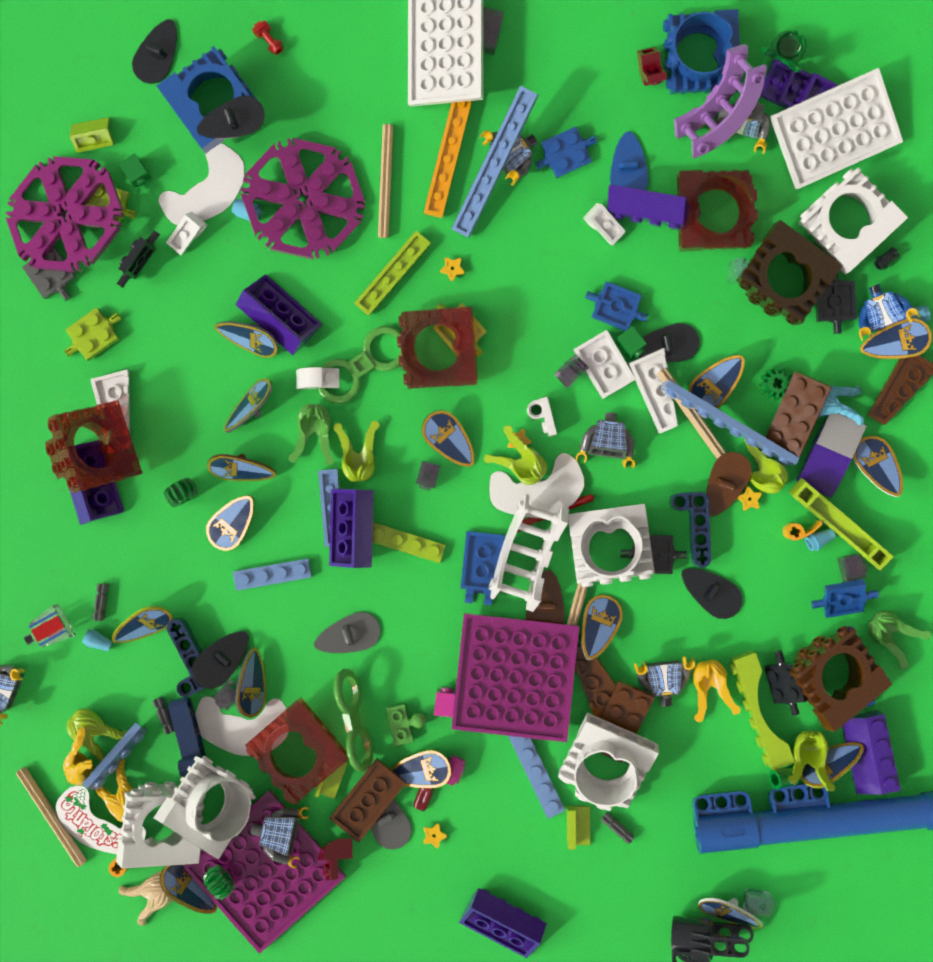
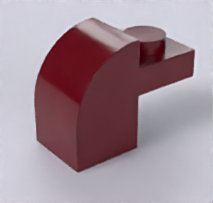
[637,47,667,86]
[318,838,353,880]

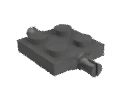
[22,246,76,301]

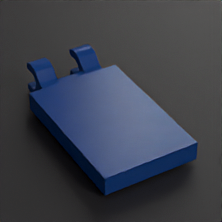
[461,531,505,605]

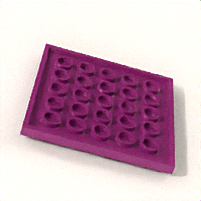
[451,613,579,742]
[183,789,346,954]

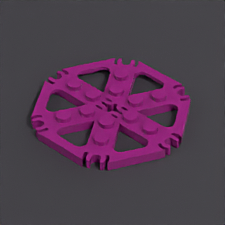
[241,138,365,260]
[5,156,124,273]

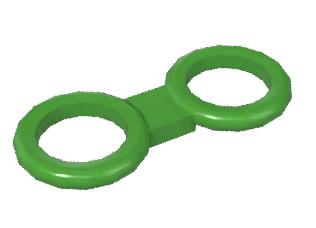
[318,326,408,404]
[334,669,374,772]

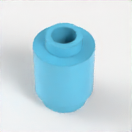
[232,198,262,221]

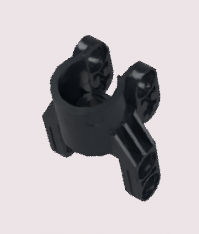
[671,916,754,962]

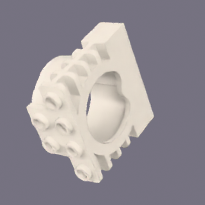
[798,167,908,274]
[568,504,655,587]
[558,713,659,811]
[154,756,256,859]
[116,782,205,869]

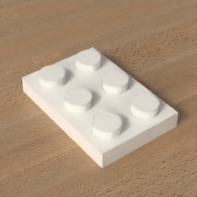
[573,330,636,399]

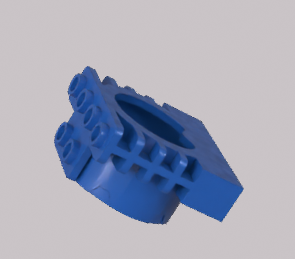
[663,9,742,95]
[156,46,257,154]

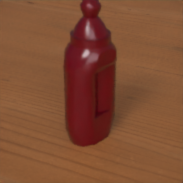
[414,788,434,811]

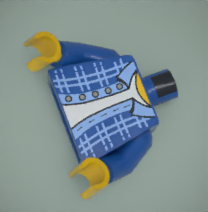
[859,284,921,341]

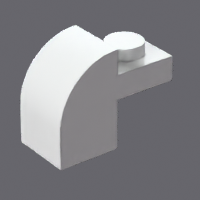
[296,367,339,389]

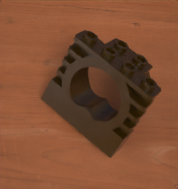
[736,220,842,325]

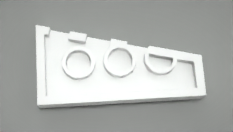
[628,348,678,434]
[90,369,130,453]

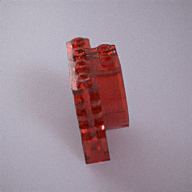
[677,170,758,251]
[397,306,478,389]
[45,400,143,493]
[245,697,349,805]

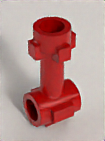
[252,20,284,55]

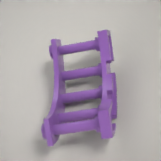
[674,44,767,158]

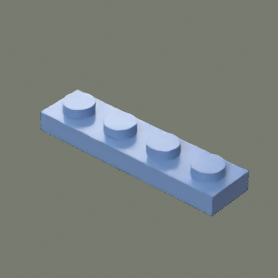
[318,469,340,547]
[233,558,312,591]
[82,723,147,790]

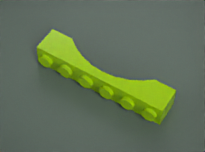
[789,478,894,571]
[729,651,795,770]

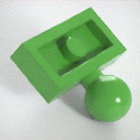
[386,703,426,746]

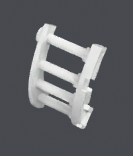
[489,494,569,612]

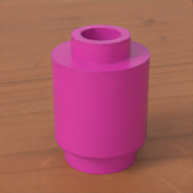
[447,755,466,786]

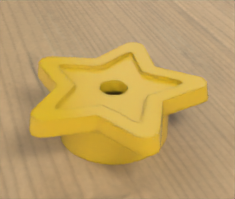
[440,257,465,281]
[507,429,532,453]
[737,486,762,511]
[423,823,447,848]

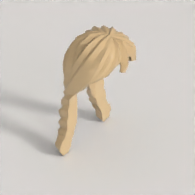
[118,871,173,926]

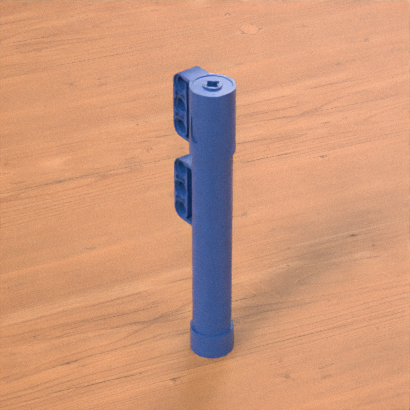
[692,784,933,854]

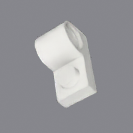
[583,203,626,245]
[166,212,207,255]
[527,397,557,437]

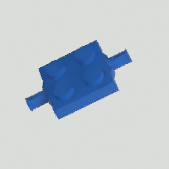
[535,126,597,179]
[585,281,648,331]
[811,579,879,618]

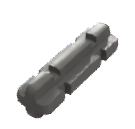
[93,583,108,621]
[153,697,174,734]
[601,812,634,844]

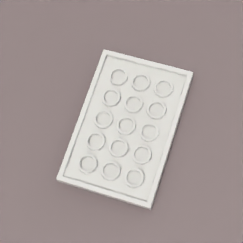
[408,0,483,107]
[770,68,903,189]

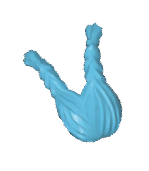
[819,385,864,426]

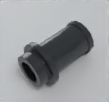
[874,247,900,270]

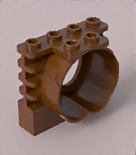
[789,626,892,732]

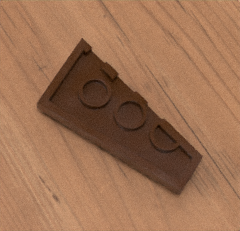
[866,355,933,425]
[575,643,616,718]

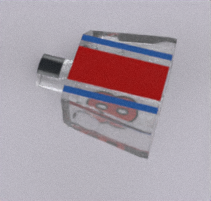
[24,604,75,648]

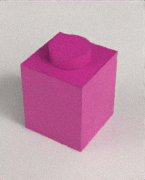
[434,687,455,717]

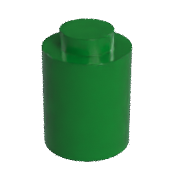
[768,766,800,790]

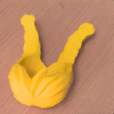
[693,659,741,722]
[63,727,94,786]
[95,758,134,822]

